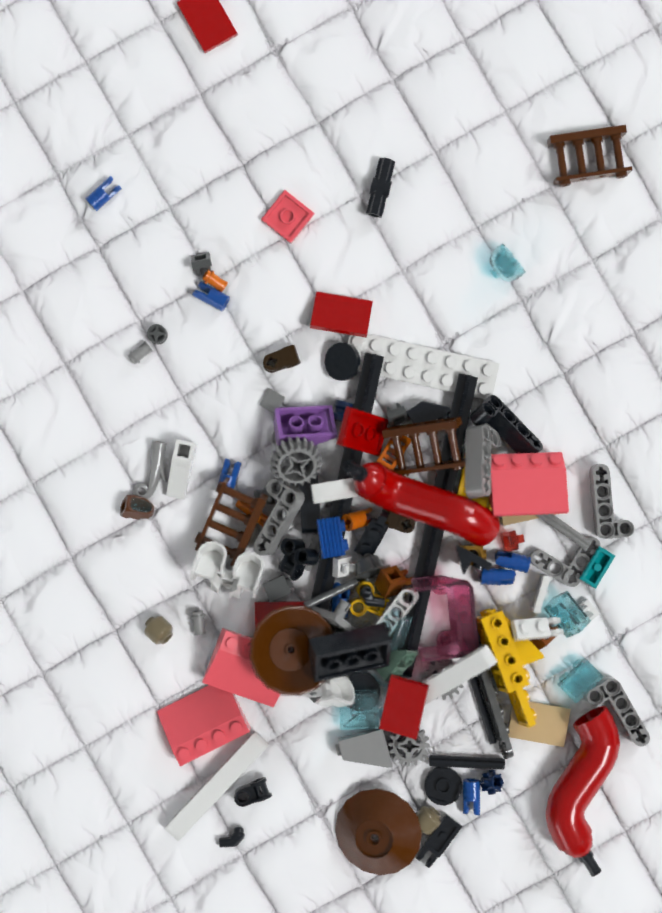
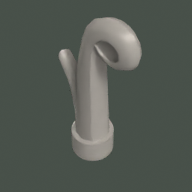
[133,440,167,499]

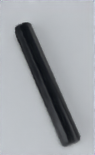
[429,755,505,770]

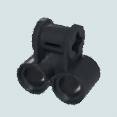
[278,538,319,581]

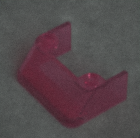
[411,575,479,662]

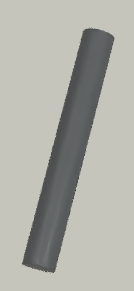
[303,578,358,608]

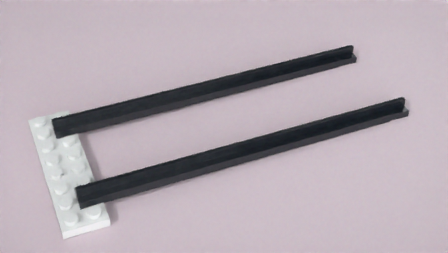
[311,334,500,677]

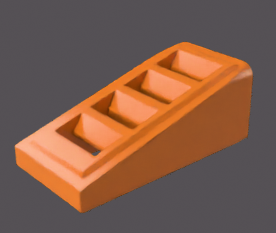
[376,436,411,471]

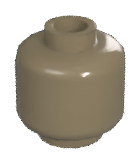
[144,616,173,645]
[416,806,441,835]

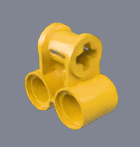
[349,580,390,617]

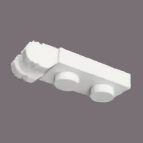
[510,617,564,641]

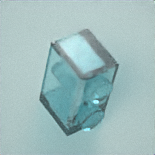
[543,591,591,638]
[557,658,604,703]

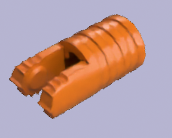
[341,507,373,531]

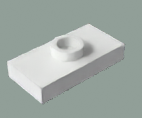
[530,574,551,614]

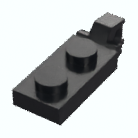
[354,510,389,556]

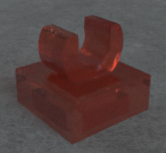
[500,530,525,551]

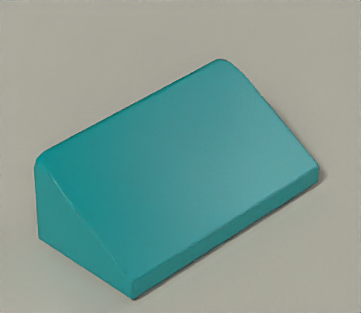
[579,546,615,589]

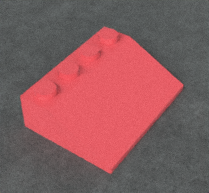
[489,452,569,517]
[202,627,292,707]
[157,685,251,767]

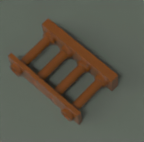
[547,125,633,187]
[382,416,465,476]
[194,477,269,567]

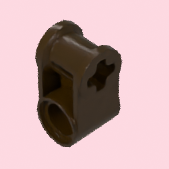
[263,345,301,373]
[381,509,416,533]

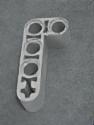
[465,424,501,499]
[589,464,634,539]
[253,479,305,556]
[584,676,650,747]

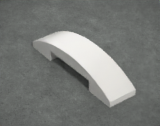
[310,478,359,504]

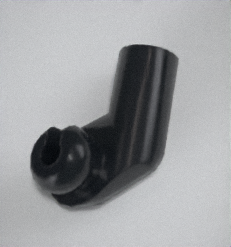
[360,586,385,608]
[219,827,245,848]

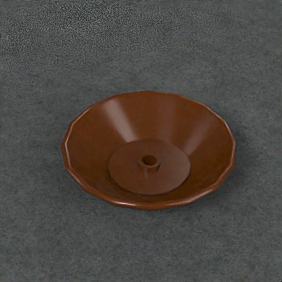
[250,605,334,696]
[335,789,422,875]

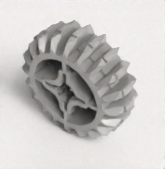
[269,436,322,487]

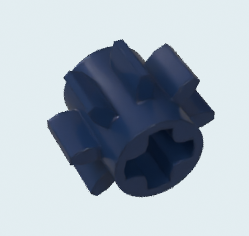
[479,770,504,795]

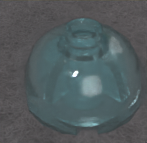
[489,243,526,282]

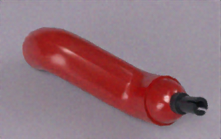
[342,460,500,546]
[545,705,620,877]

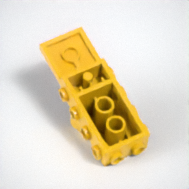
[472,608,544,728]

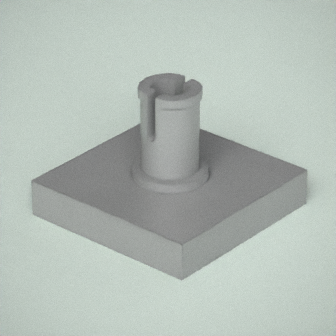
[311,599,356,633]

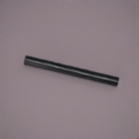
[469,676,497,744]

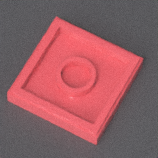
[261,190,315,244]

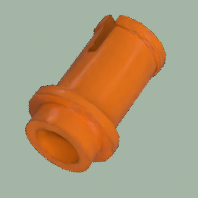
[202,270,228,292]

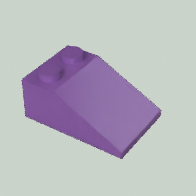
[273,405,338,446]

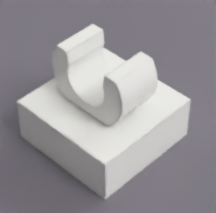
[332,555,356,578]
[572,599,600,626]

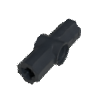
[366,157,395,218]

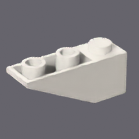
[166,439,197,500]

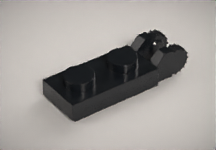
[416,814,462,868]

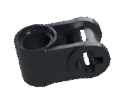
[234,777,272,807]

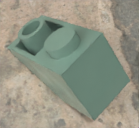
[376,650,419,681]

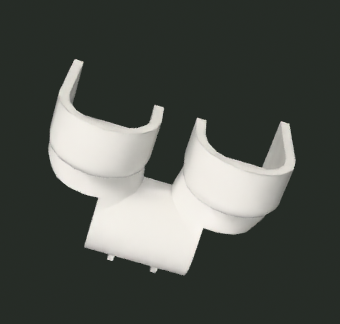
[190,541,264,599]
[301,676,355,708]

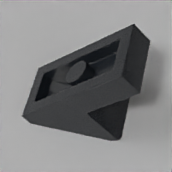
[455,544,492,575]

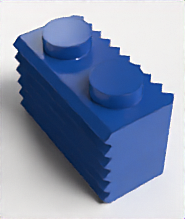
[316,516,349,559]

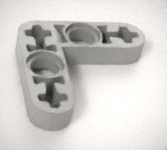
[530,537,600,587]

